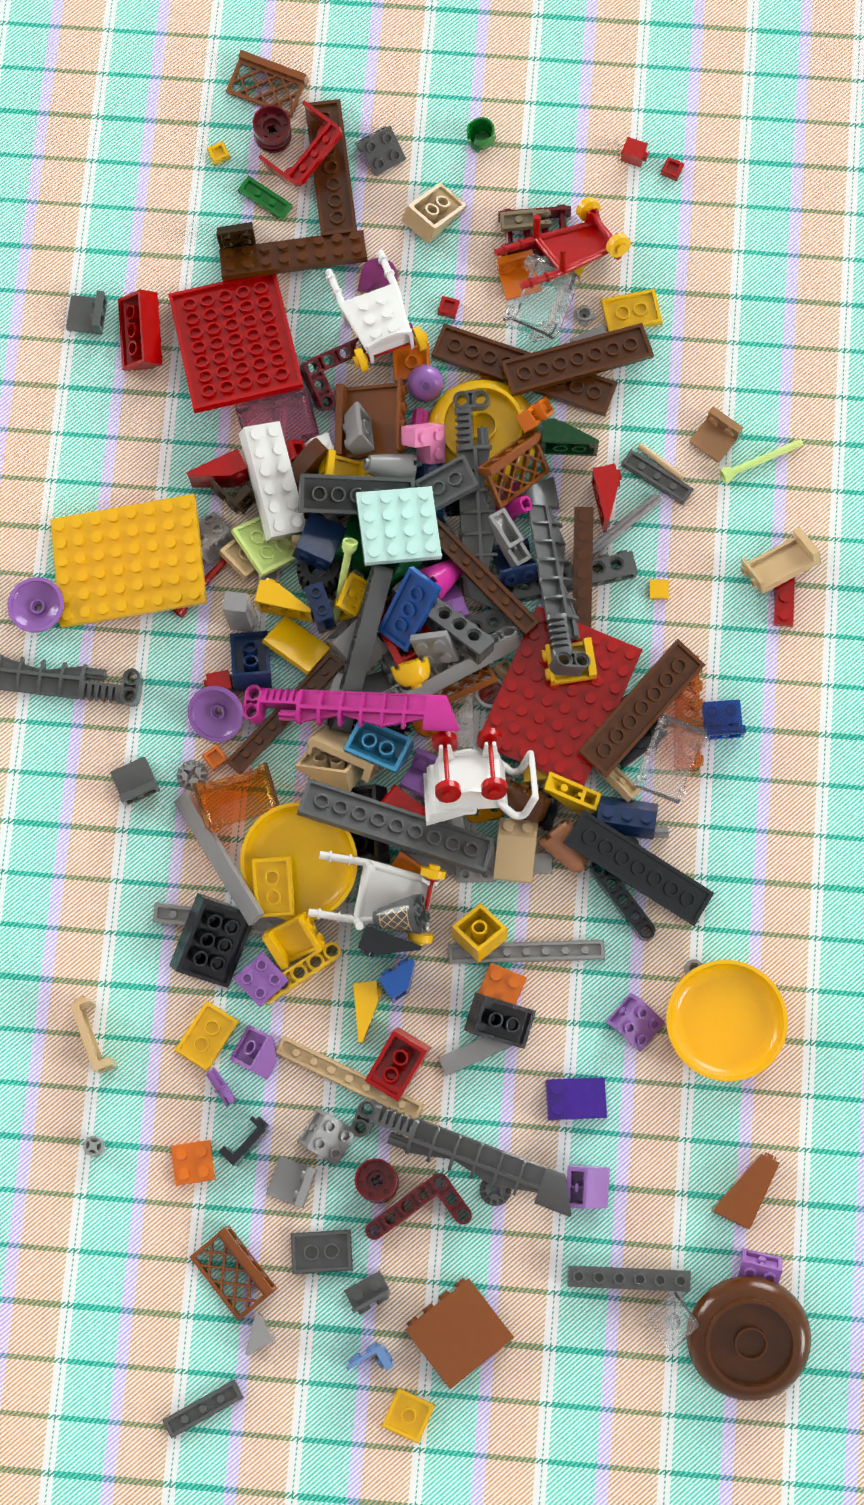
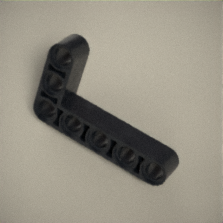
[590,836,656,941]

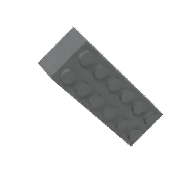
[298,473,415,515]

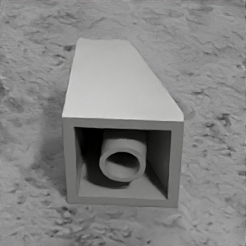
[324,616,389,675]

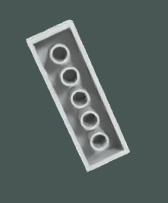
[239,421,306,542]

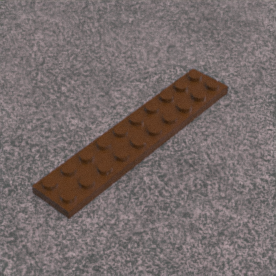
[431,323,618,417]

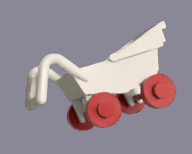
[423,728,539,826]

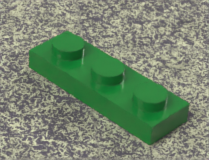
[238,175,293,221]

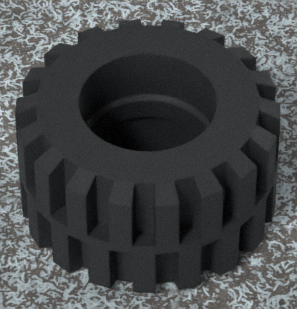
[296,559,342,596]

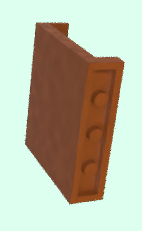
[334,378,408,460]
[405,1278,514,1389]

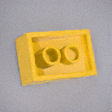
[255,579,314,623]

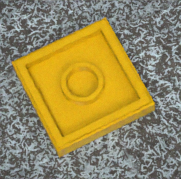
[381,1387,435,1444]

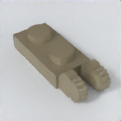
[499,209,552,232]

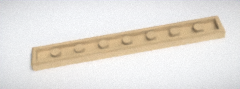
[275,1036,425,1119]

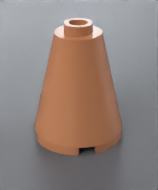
[537,818,588,874]

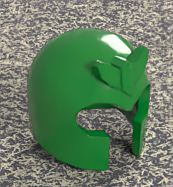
[467,117,496,153]

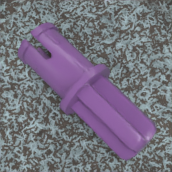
[206,1068,237,1107]

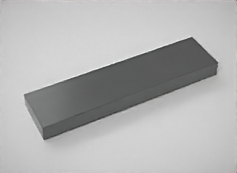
[621,449,694,505]
[162,1379,244,1439]

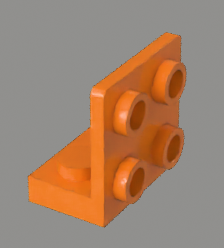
[497,249,541,300]

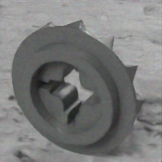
[480,1180,511,1206]

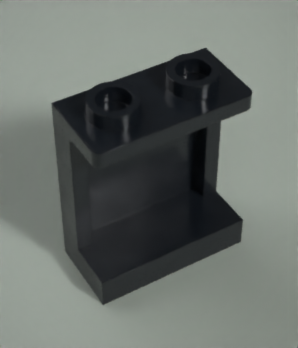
[219,1116,270,1167]

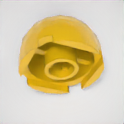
[391,656,431,690]

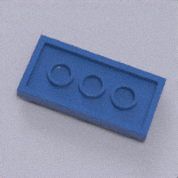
[378,566,442,652]

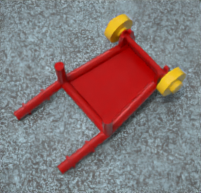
[494,197,631,290]

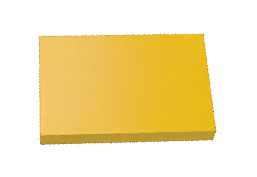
[600,288,663,332]
[262,616,331,675]
[251,856,295,918]
[174,1000,240,1072]

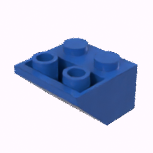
[379,958,416,1003]

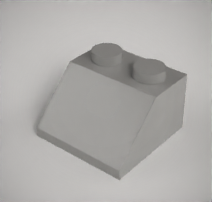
[343,402,375,456]

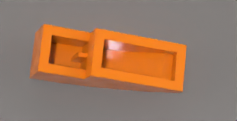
[515,396,555,432]

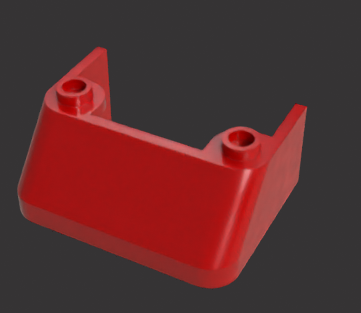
[258,100,342,186]

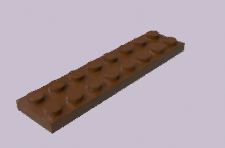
[305,99,357,237]
[219,230,368,281]
[501,323,654,397]
[577,639,705,778]

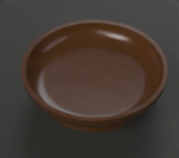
[687,1276,811,1401]

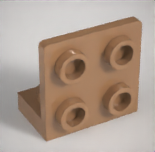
[689,406,743,463]

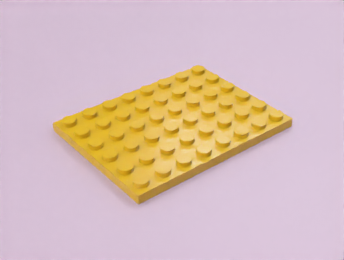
[50,494,207,628]

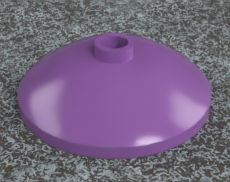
[7,577,64,633]
[188,686,244,742]

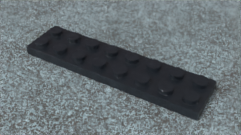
[563,810,714,926]

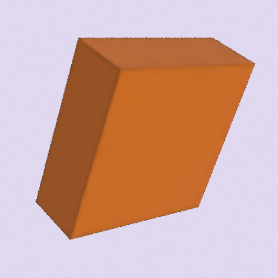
[202,744,228,771]

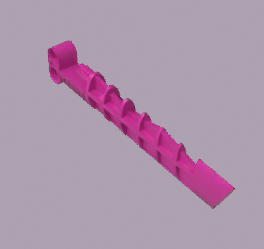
[243,685,460,732]

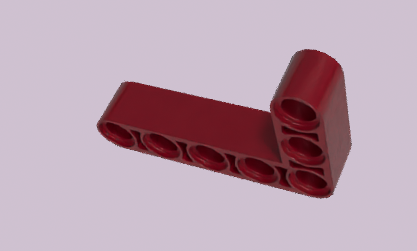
[300,338,366,411]
[365,1173,472,1240]

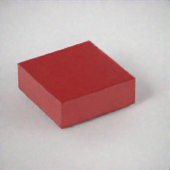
[660,157,685,181]
[437,296,460,319]

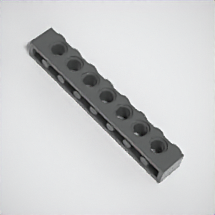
[489,550,638,609]

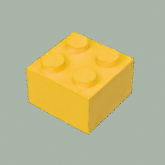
[452,903,507,963]

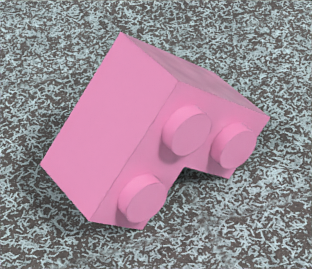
[401,422,445,464]

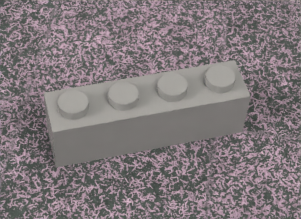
[222,591,258,632]

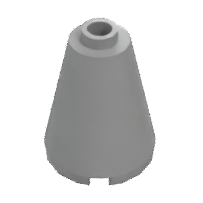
[363,453,417,478]

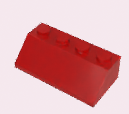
[118,289,162,371]

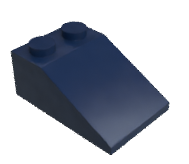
[230,631,272,691]

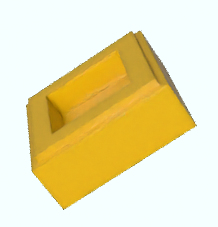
[207,141,231,166]
[649,579,669,600]

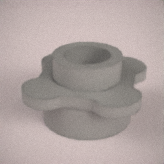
[573,305,595,326]

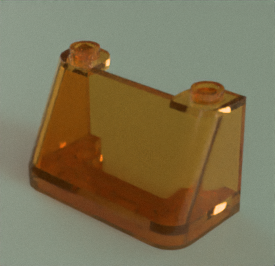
[192,762,280,833]

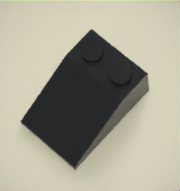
[358,925,422,957]
[464,992,536,1049]

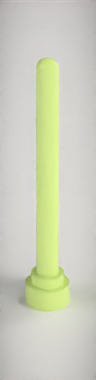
[719,440,803,483]
[333,538,358,621]

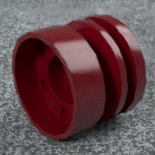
[252,105,292,153]
[354,1158,399,1204]

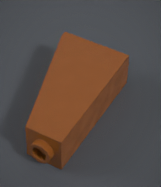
[711,1152,780,1229]

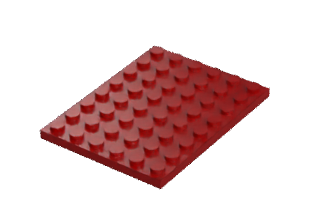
[168,274,304,414]
[476,606,643,786]

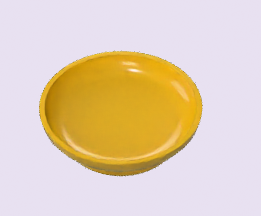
[428,379,538,487]
[240,802,358,920]
[666,960,788,1081]

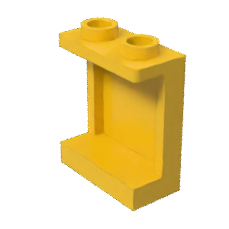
[319,449,368,476]
[542,637,597,686]
[262,911,325,970]

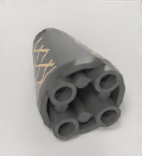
[372,894,430,934]

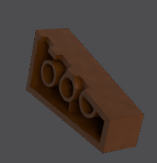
[505,775,552,823]

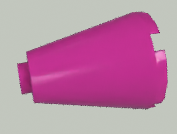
[419,559,463,600]

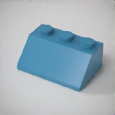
[343,721,414,773]

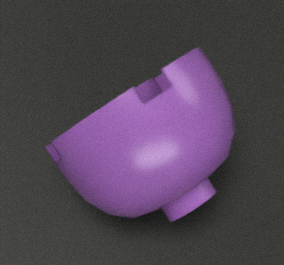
[407,364,444,402]

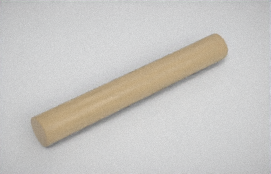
[637,442,685,481]

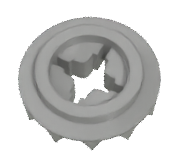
[177,759,208,790]

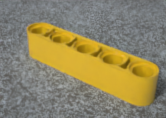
[265,942,342,1005]

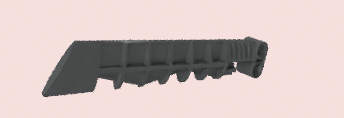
[453,390,500,611]
[525,477,590,676]
[0,654,143,707]
[351,1098,572,1217]

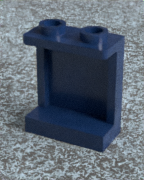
[292,513,345,571]
[492,538,539,587]
[304,582,337,634]

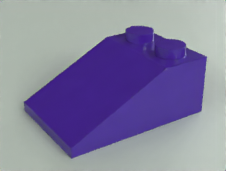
[545,1078,607,1121]

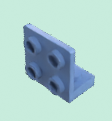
[346,1342,395,1371]

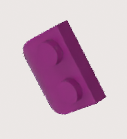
[357,258,398,293]

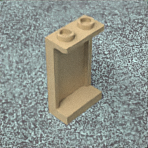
[740,527,821,594]
[307,725,383,782]
[70,996,118,1074]

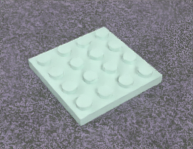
[356,486,442,566]

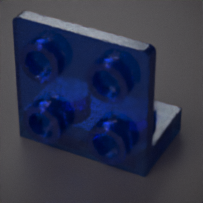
[702,700,746,740]

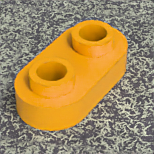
[466,808,504,824]

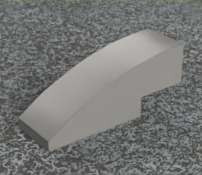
[488,508,533,568]

